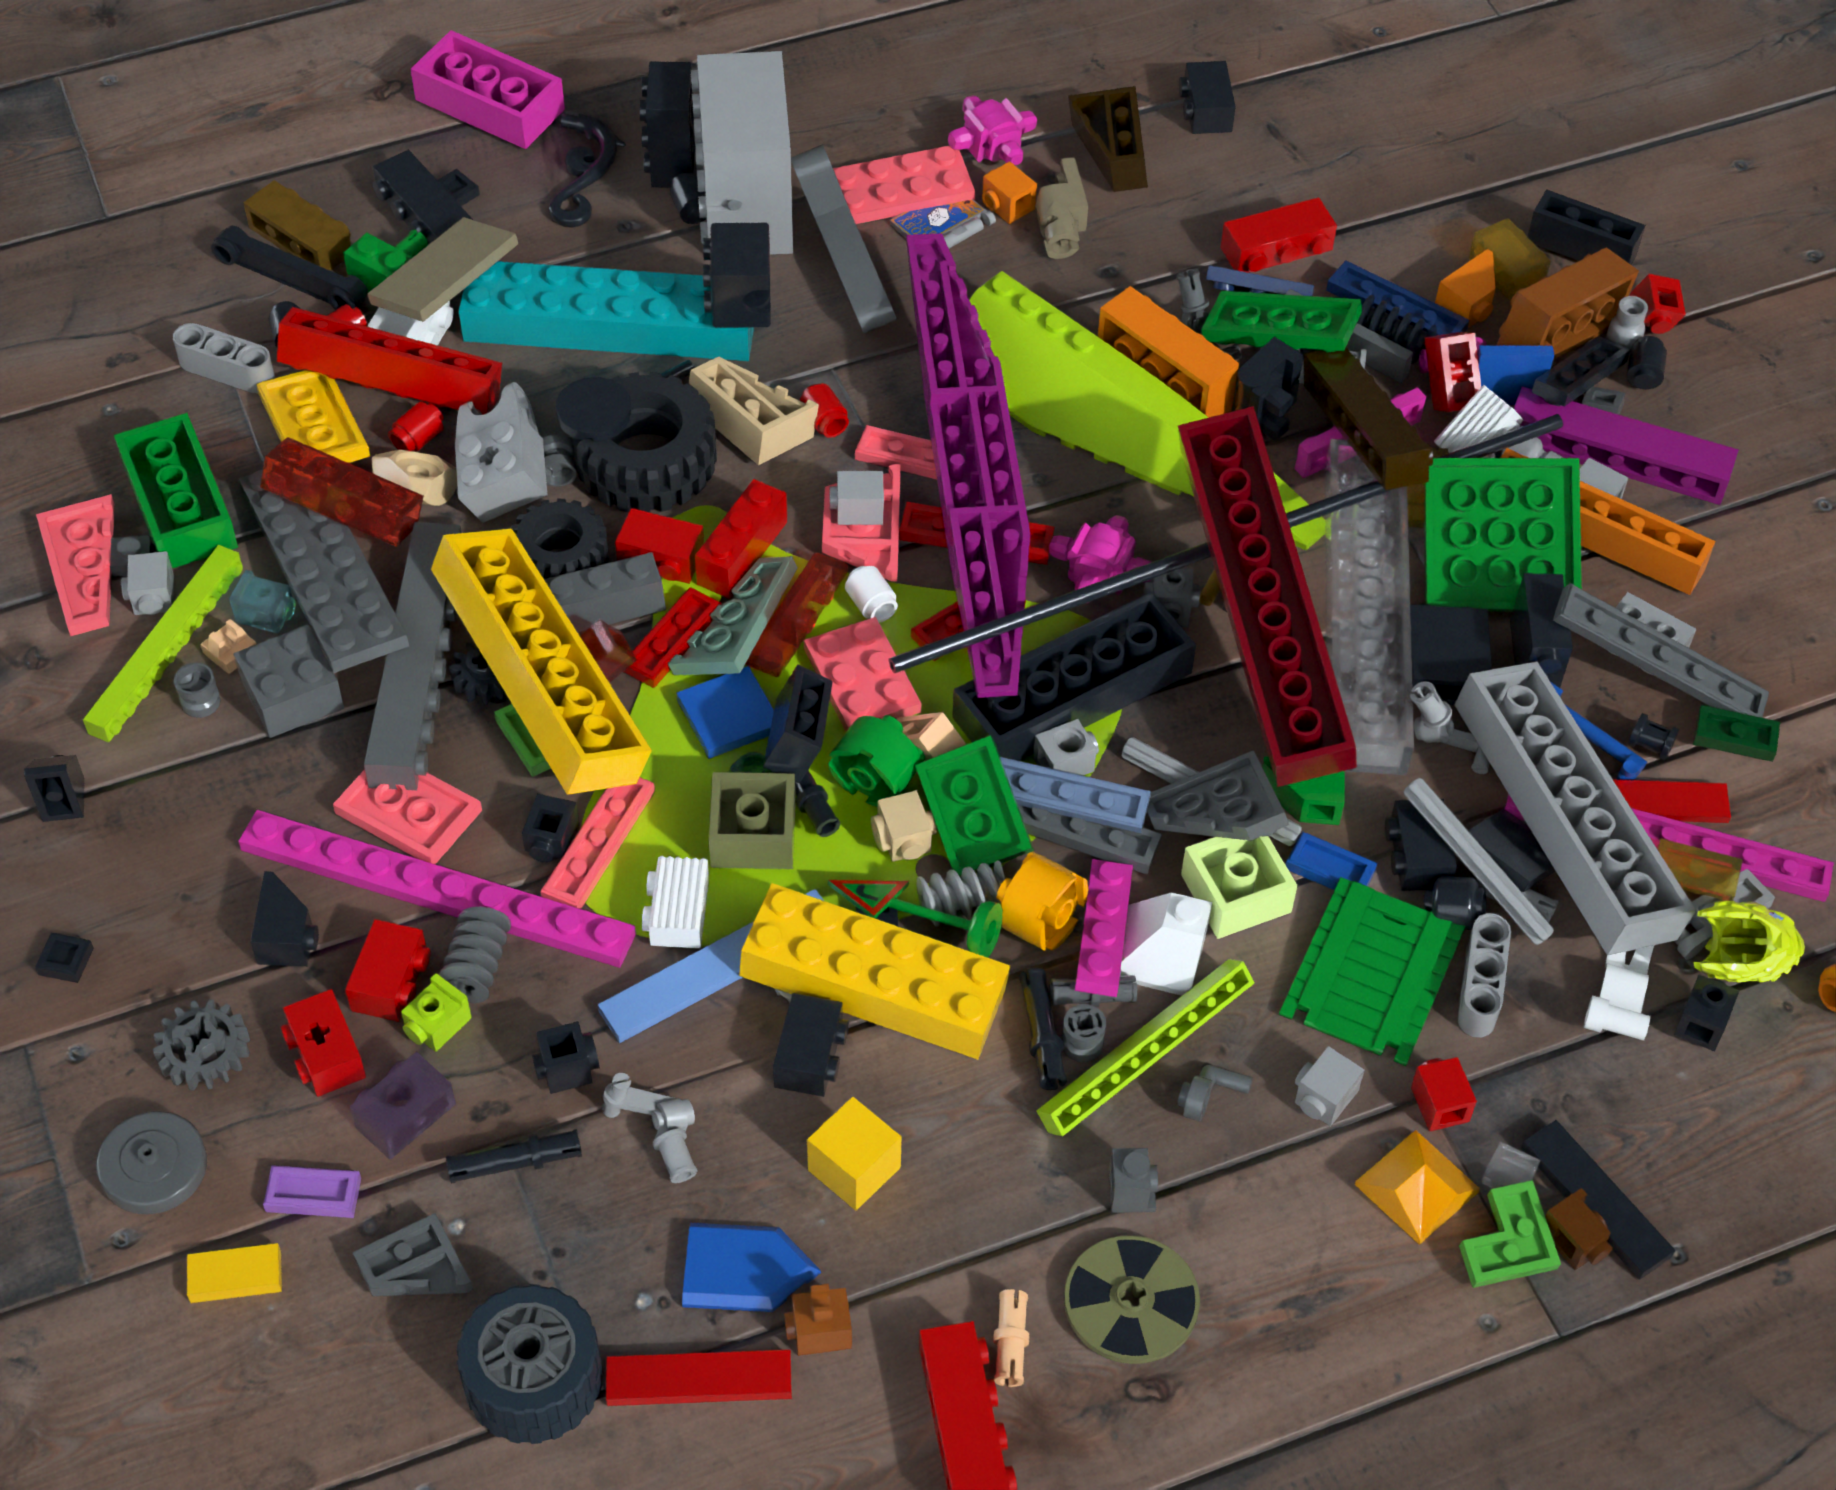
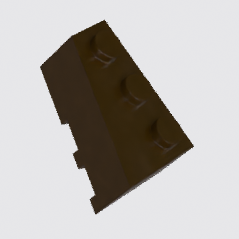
[1068,86,1148,192]

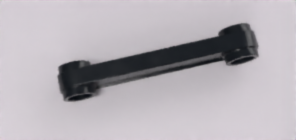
[211,225,368,310]

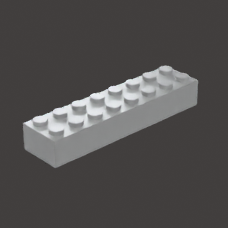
[1455,662,1696,956]

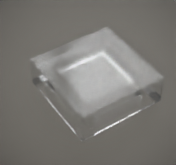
[1481,1142,1541,1189]

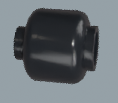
[1424,876,1487,930]

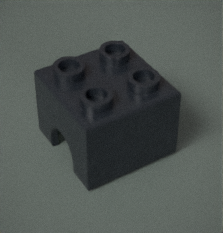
[703,222,771,328]

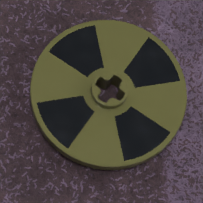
[1064,1236,1200,1364]

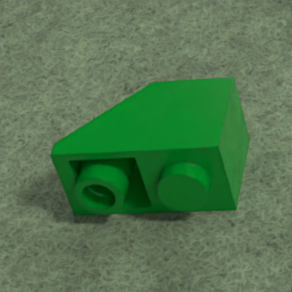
[1262,756,1345,825]

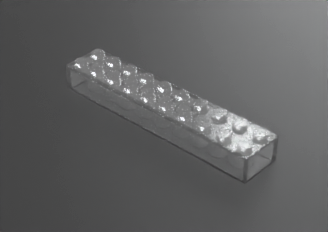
[1325,439,1414,775]

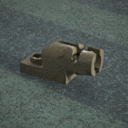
[1035,157,1088,259]

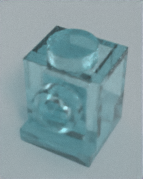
[229,570,296,634]

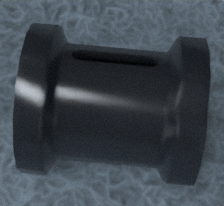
[1628,713,1679,761]

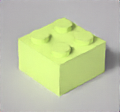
[1181,836,1297,939]

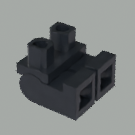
[1234,336,1303,441]

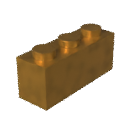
[243,180,351,270]

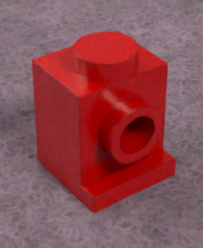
[1630,274,1686,334]

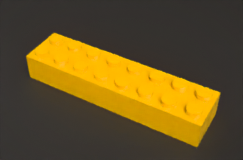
[431,529,652,795]

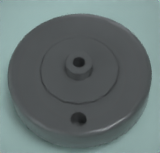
[96,1111,207,1214]

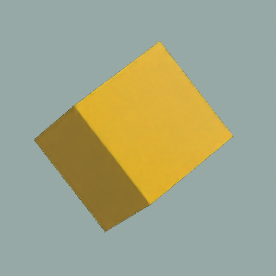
[807,1097,902,1211]

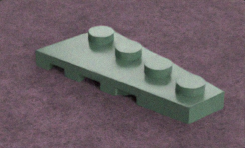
[668,556,798,675]

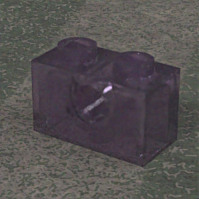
[350,1051,456,1160]

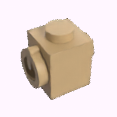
[871,790,937,862]

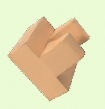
[200,619,257,674]

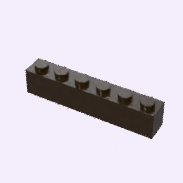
[1304,347,1433,491]

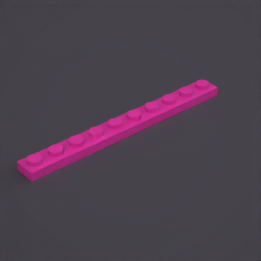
[238,810,636,968]

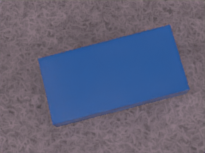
[1286,831,1378,890]

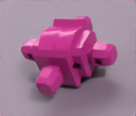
[948,95,1037,165]
[1049,515,1151,603]

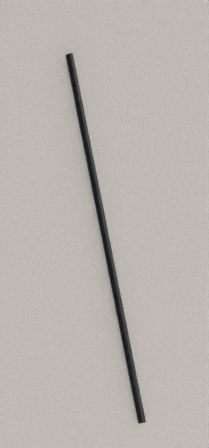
[889,414,1563,673]

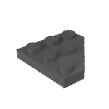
[1147,750,1289,841]

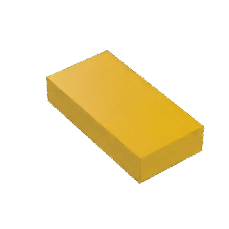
[187,1243,282,1303]

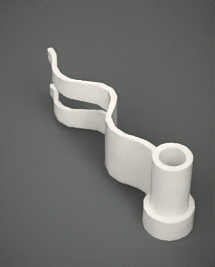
[1583,945,1654,1041]

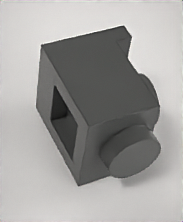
[1109,1148,1158,1213]

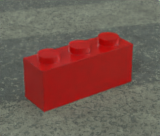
[1220,197,1337,273]
[695,479,787,599]

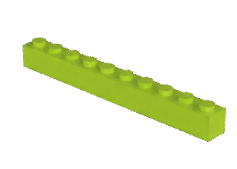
[83,545,243,743]
[1036,959,1255,1137]

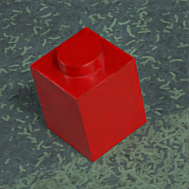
[1411,1057,1477,1132]

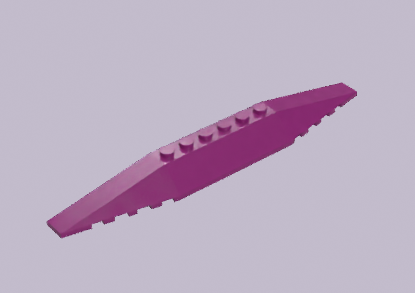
[906,233,1030,698]

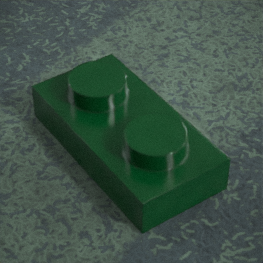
[1693,705,1780,762]

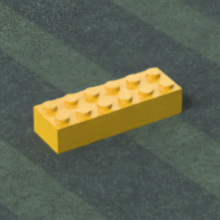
[739,883,1010,1060]

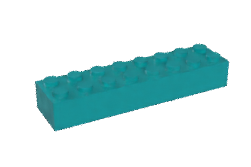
[459,261,754,361]

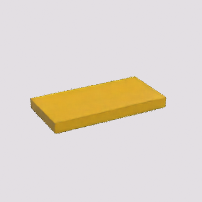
[256,370,370,477]

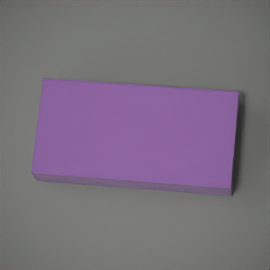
[263,1165,361,1218]

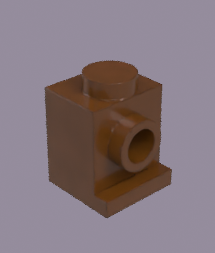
[1545,1188,1613,1270]

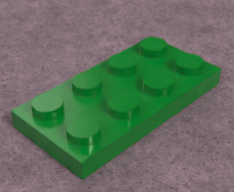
[1201,291,1362,352]

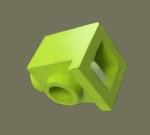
[401,973,472,1052]

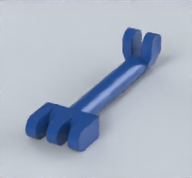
[1551,682,1647,780]

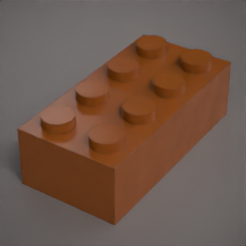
[1497,247,1639,360]

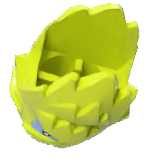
[1693,900,1805,983]

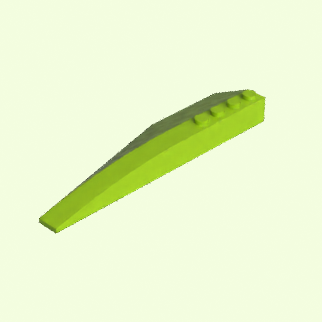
[969,271,1331,550]

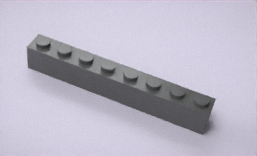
[364,522,461,790]

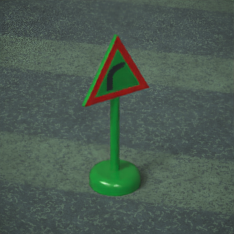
[828,880,1003,958]

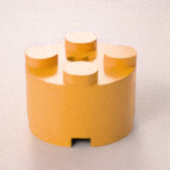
[996,851,1088,951]

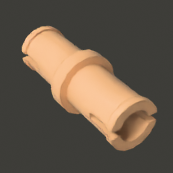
[993,1289,1029,1387]

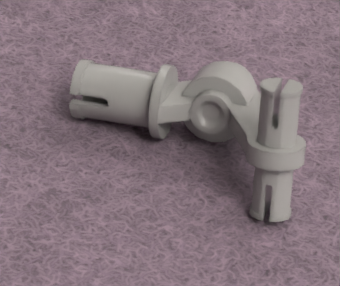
[1410,681,1490,774]
[602,1073,698,1183]

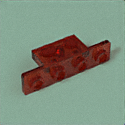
[745,552,848,677]

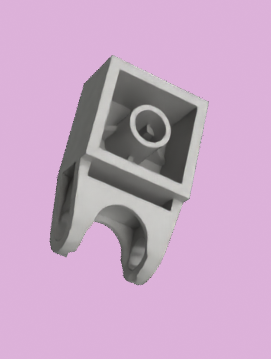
[455,382,547,523]

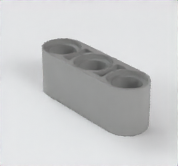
[173,323,275,393]
[1457,913,1511,1038]

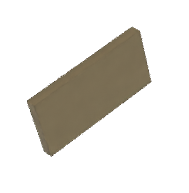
[368,217,519,322]

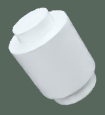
[845,566,898,623]

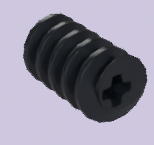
[1357,295,1437,364]

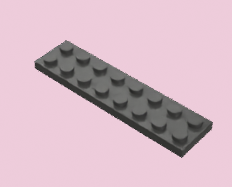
[239,461,409,673]

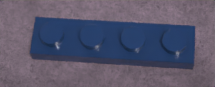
[1326,260,1470,336]

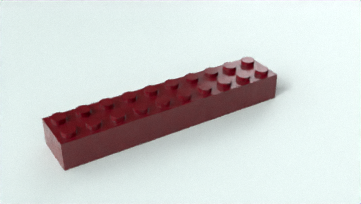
[1178,406,1357,787]

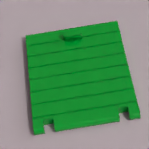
[1279,877,1465,1066]

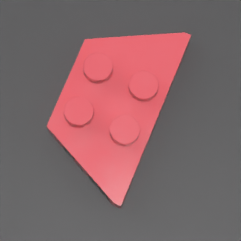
[822,464,901,582]

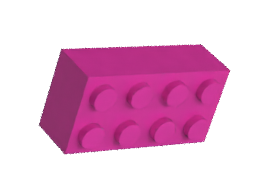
[411,30,565,149]

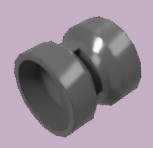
[543,434,576,487]
[174,663,221,718]
[1062,1004,1106,1062]

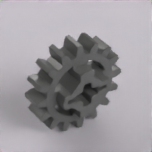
[153,999,250,1091]

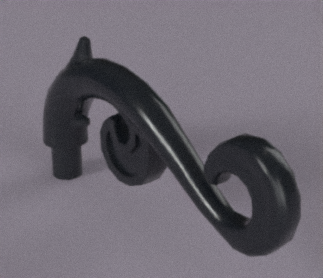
[549,113,626,228]

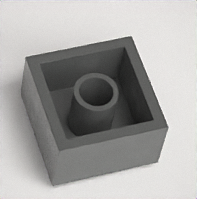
[233,625,344,738]

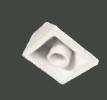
[1120,892,1212,996]

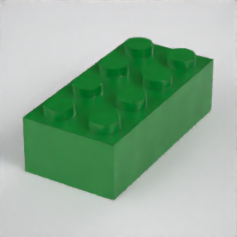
[114,413,238,569]

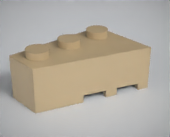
[689,357,819,465]

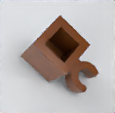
[784,1283,852,1356]

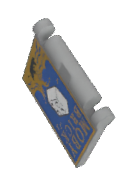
[890,199,996,248]

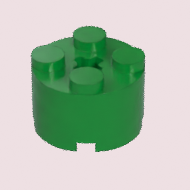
[828,715,926,807]

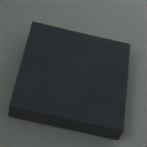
[1468,809,1555,892]

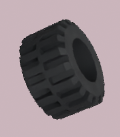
[511,498,609,579]

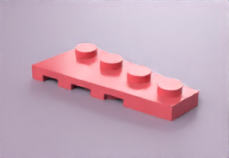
[36,494,115,636]

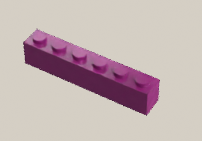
[1514,387,1739,505]

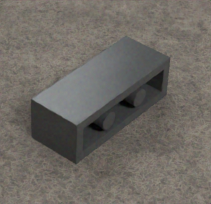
[544,552,666,632]

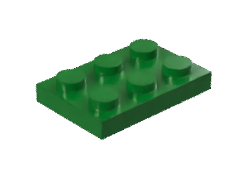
[915,735,1034,878]

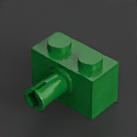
[343,230,428,293]

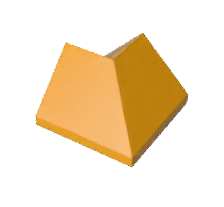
[1355,1130,1480,1245]

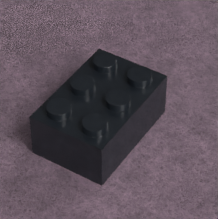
[640,61,696,188]

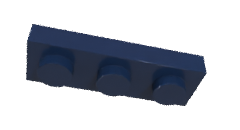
[1206,265,1315,296]

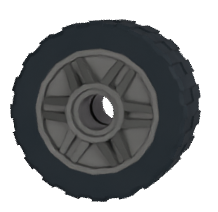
[456,1284,603,1444]

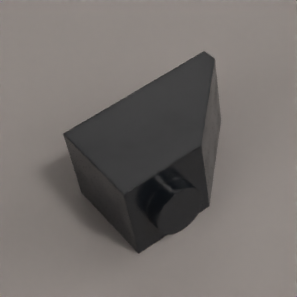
[24,755,85,822]
[250,871,319,967]

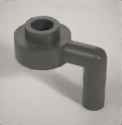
[1178,1065,1253,1122]

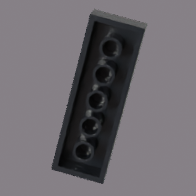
[952,592,1196,761]

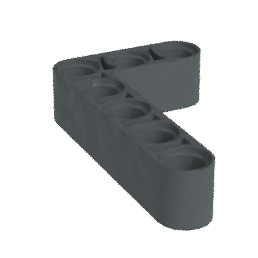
[791,144,897,334]

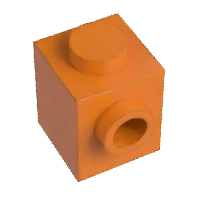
[982,161,1037,224]

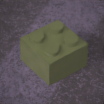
[709,772,796,869]

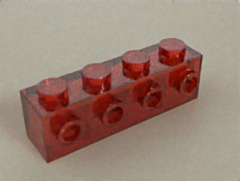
[260,437,424,547]

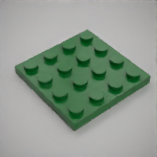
[1424,458,1582,612]

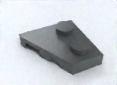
[352,1213,473,1296]

